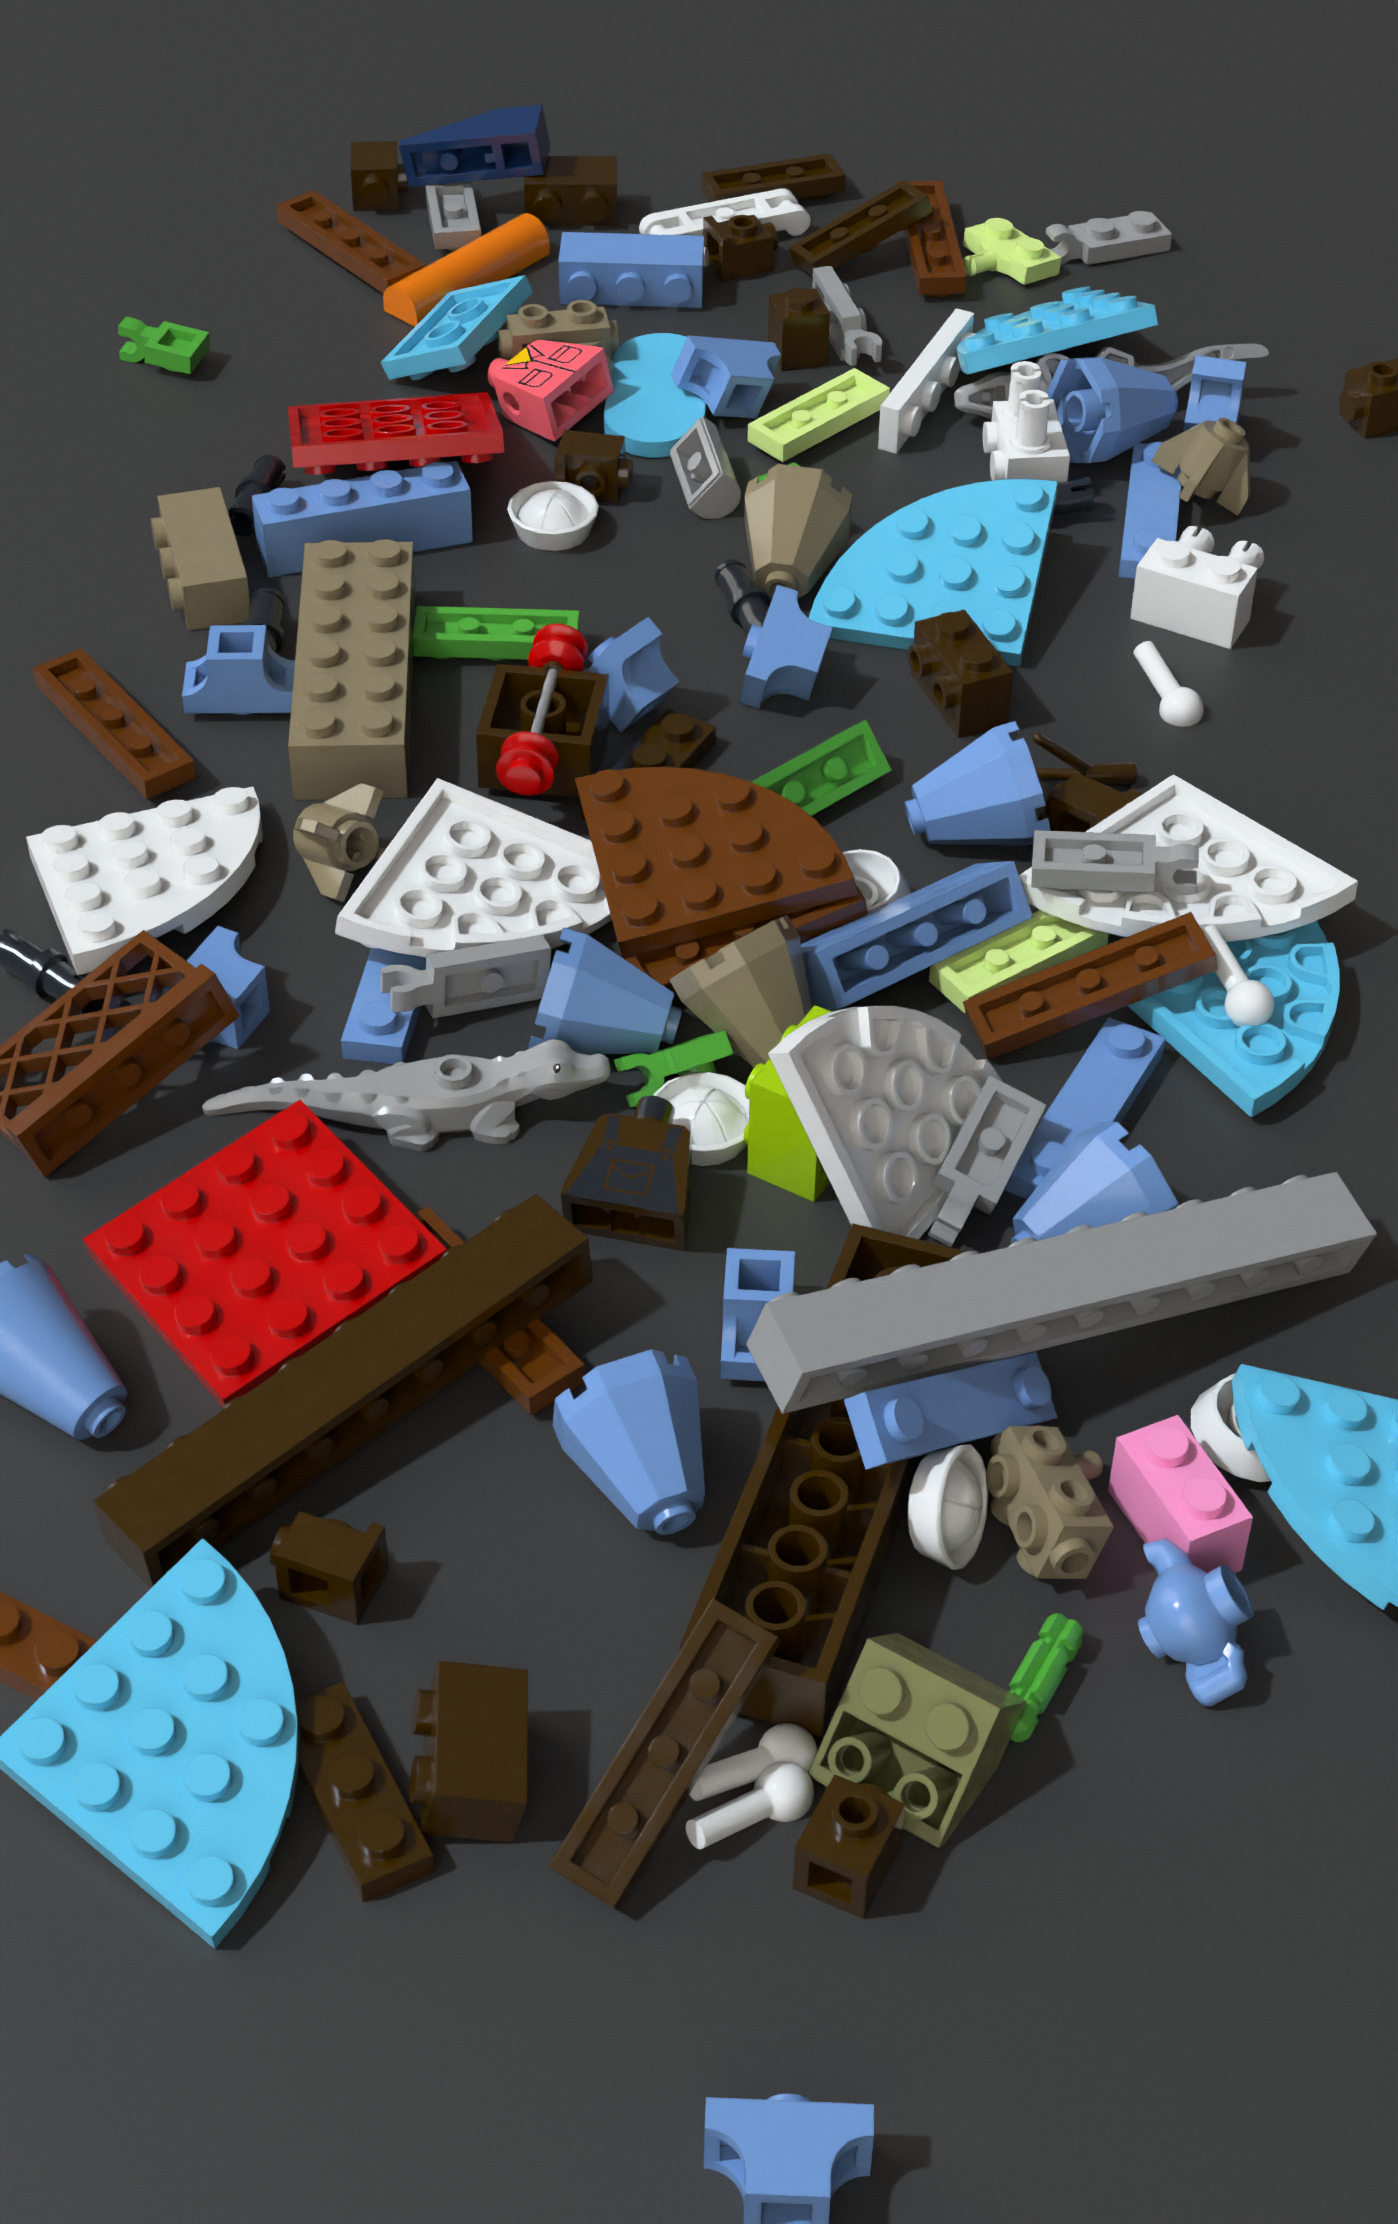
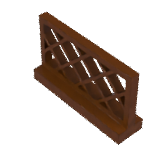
[0,930,240,1178]

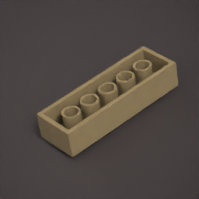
[288,539,416,800]

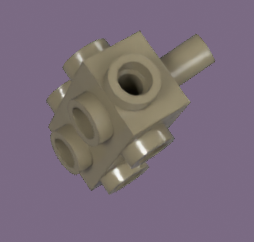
[498,300,619,374]
[986,1425,1114,1579]

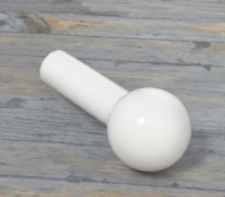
[1133,641,1204,727]
[1201,925,1275,1028]
[689,1723,818,1801]
[686,1762,814,1849]

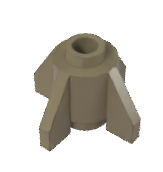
[1151,418,1251,516]
[293,783,386,902]

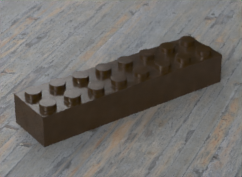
[680,1223,967,1737]

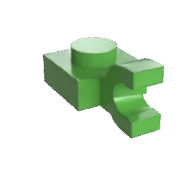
[118,316,210,374]
[614,1030,733,1108]

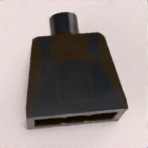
[560,1096,692,1252]

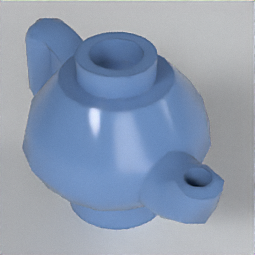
[1138,1538,1254,1706]

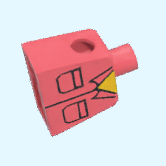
[487,340,614,441]

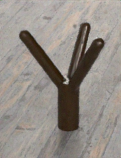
[1033,733,1137,821]

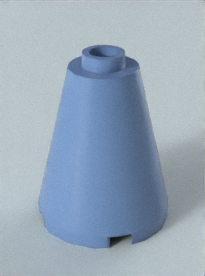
[0,1254,127,1440]

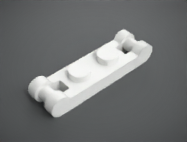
[639,189,811,236]

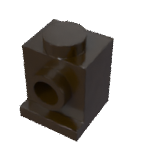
[703,215,778,282]
[554,430,633,503]
[1045,772,1141,832]
[270,1511,389,1625]

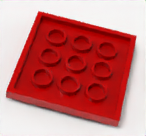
[288,392,505,475]
[82,1100,447,1408]

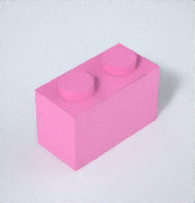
[1108,1415,1253,1573]

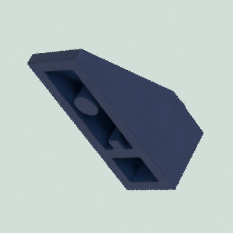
[399,104,551,187]

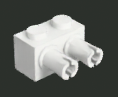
[983,361,1070,483]
[1130,526,1264,649]

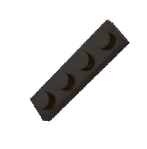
[548,1598,781,1911]

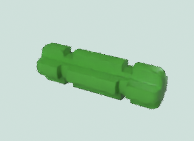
[1009,1613,1084,1742]

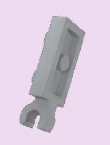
[425,181,481,251]
[1046,211,1172,265]
[812,266,882,366]
[1031,830,1199,895]
[380,934,551,1018]
[928,1075,1046,1247]

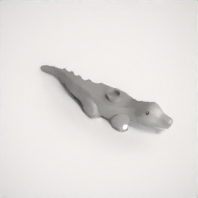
[954,343,1269,419]
[202,1039,611,1152]

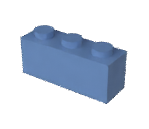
[559,232,704,308]

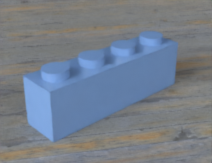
[252,461,473,578]
[801,861,1033,1010]

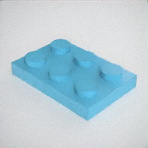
[381,275,533,380]

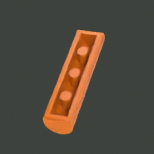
[383,213,550,327]

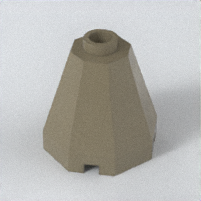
[744,464,853,599]
[669,915,812,1068]

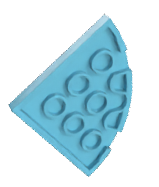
[956,287,1158,374]
[809,479,1058,667]
[1128,920,1340,1118]
[1232,1364,1398,1610]
[0,1538,299,1949]

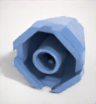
[1047,357,1178,463]
[904,721,1051,846]
[528,927,682,1054]
[1011,1122,1179,1244]
[552,1349,705,1535]

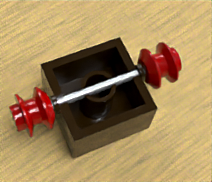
[476,623,609,798]

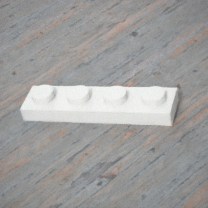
[878,308,976,454]

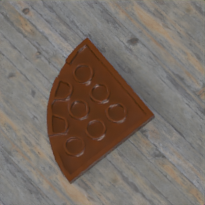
[575,767,858,959]

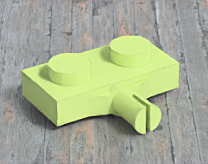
[963,218,1062,285]

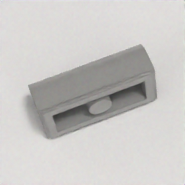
[670,416,741,519]

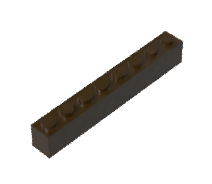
[93,1193,593,1589]

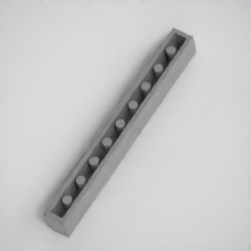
[746,1172,1377,1414]

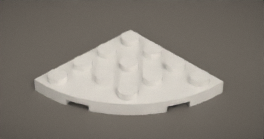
[1019,774,1358,942]
[335,778,612,958]
[26,786,263,976]
[768,1006,1003,1239]

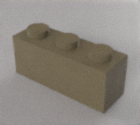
[151,487,250,631]

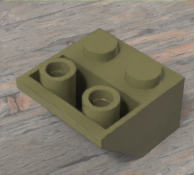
[808,1633,1027,1848]

